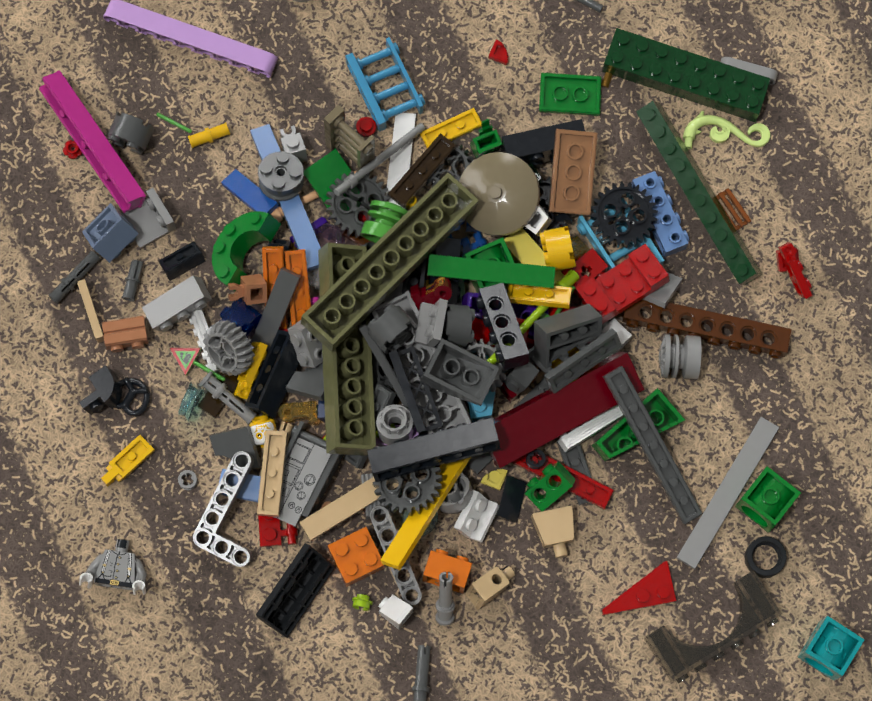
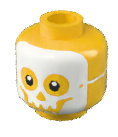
[249,415,277,448]

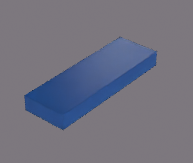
[221,169,279,214]

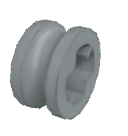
[178,470,198,490]

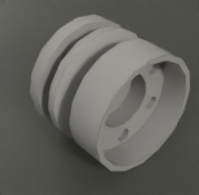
[659,334,702,380]

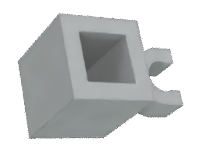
[280,126,308,163]

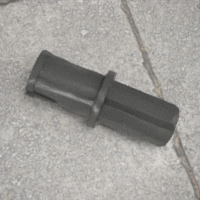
[121,260,143,302]

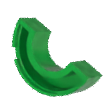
[212,211,281,292]

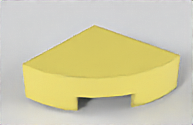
[480,469,508,491]

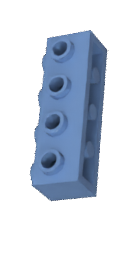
[631,171,689,257]

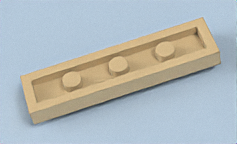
[257,430,288,517]

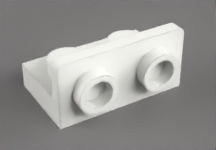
[454,490,499,542]

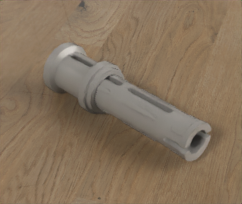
[198,371,256,424]
[435,572,455,626]

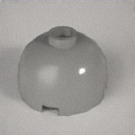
[439,473,472,514]

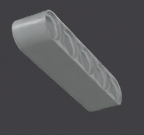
[370,505,422,605]

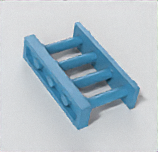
[345,37,425,132]

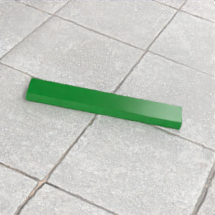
[427,254,556,289]

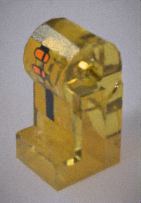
[278,401,318,426]

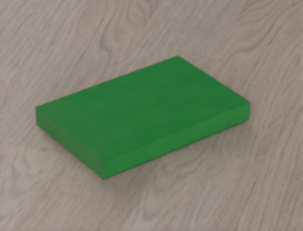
[539,73,601,116]
[304,149,371,220]

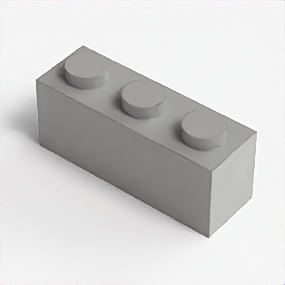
[142,275,212,332]

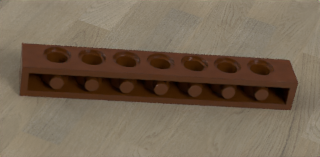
[622,299,792,359]

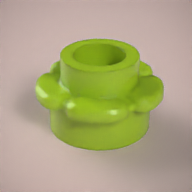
[352,594,373,611]

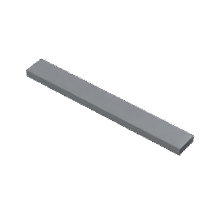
[676,417,779,569]

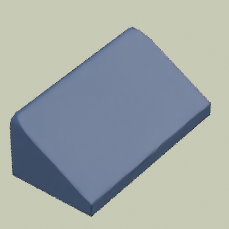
[219,469,261,503]

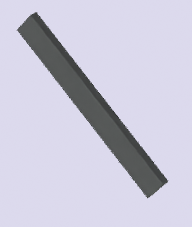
[602,366,703,524]

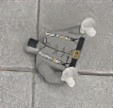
[79,539,147,595]

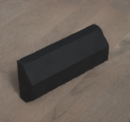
[256,543,335,638]

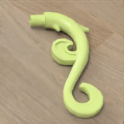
[683,111,770,149]

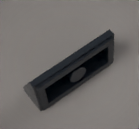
[158,241,206,281]
[497,475,527,523]

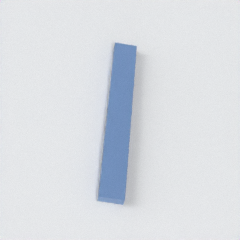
[250,124,321,272]

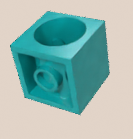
[798,616,865,681]

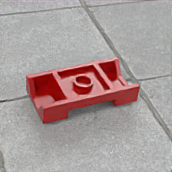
[576,243,670,324]

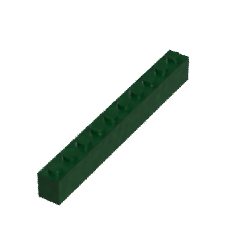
[636,101,762,285]

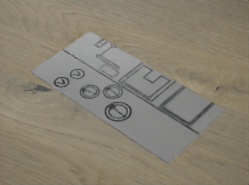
[275,437,331,526]

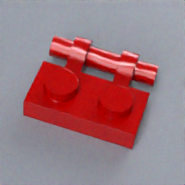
[257,504,298,547]

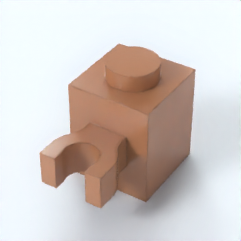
[228,274,267,305]

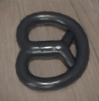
[115,377,150,417]

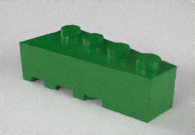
[591,388,685,461]

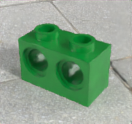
[525,461,576,512]

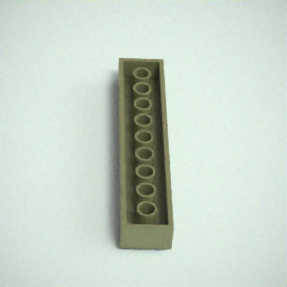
[301,173,479,352]
[318,242,376,456]

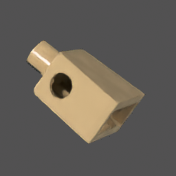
[531,505,574,558]
[465,565,515,610]

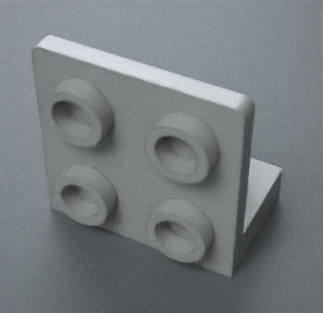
[122,188,176,248]

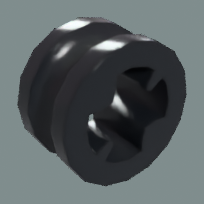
[526,449,546,469]

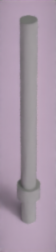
[333,123,425,196]

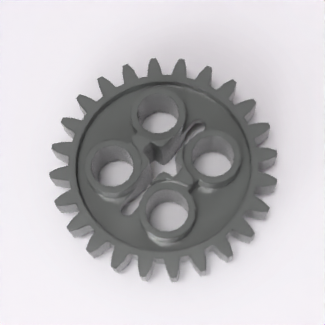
[325,171,391,238]
[373,467,443,516]

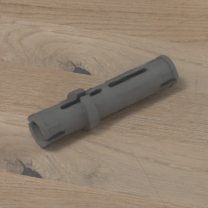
[48,251,101,304]
[412,645,431,701]

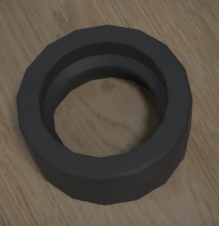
[744,536,787,578]

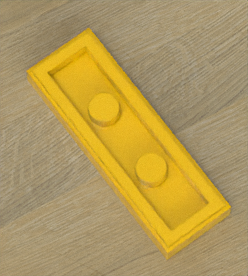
[419,108,481,148]
[507,284,572,309]

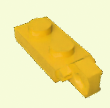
[233,342,268,400]
[101,435,155,486]

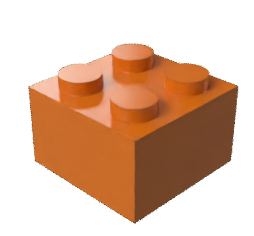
[327,527,385,587]
[422,549,472,594]

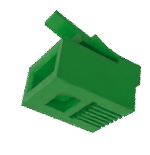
[470,119,503,159]

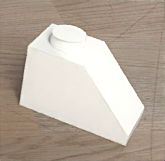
[378,594,413,630]

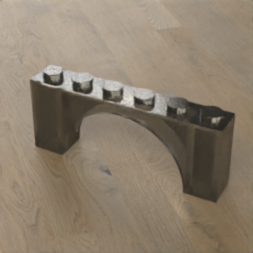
[644,570,782,684]

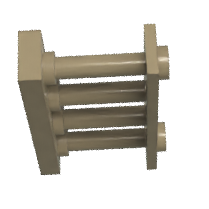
[324,104,375,174]

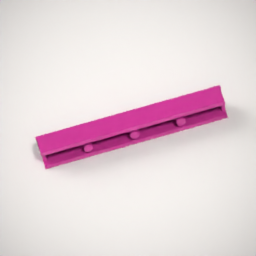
[39,70,146,213]

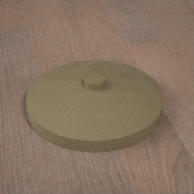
[459,152,540,236]

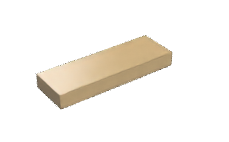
[77,279,104,343]

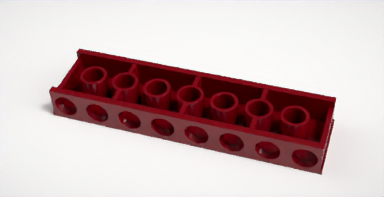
[490,351,645,468]

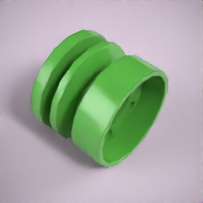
[360,200,408,243]

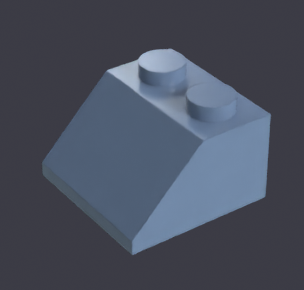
[82,203,139,263]

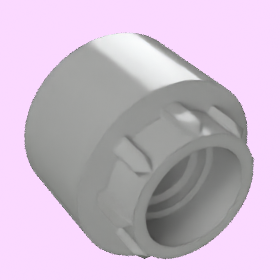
[376,405,414,445]

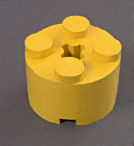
[539,226,576,271]

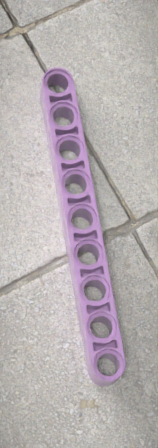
[103,0,278,78]

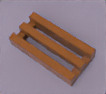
[716,188,751,231]

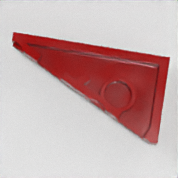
[602,561,676,616]

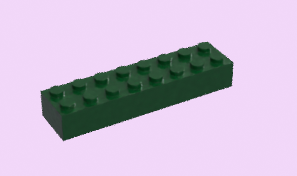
[602,28,770,122]

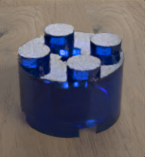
[219,298,262,338]

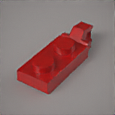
[778,242,813,299]

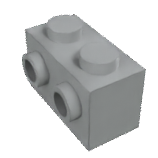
[287,320,323,368]

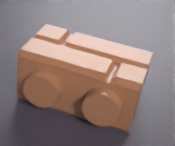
[102,316,149,353]

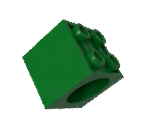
[462,237,514,293]
[735,466,801,533]

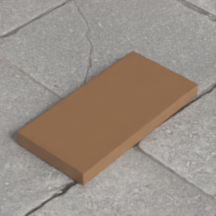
[548,129,598,215]

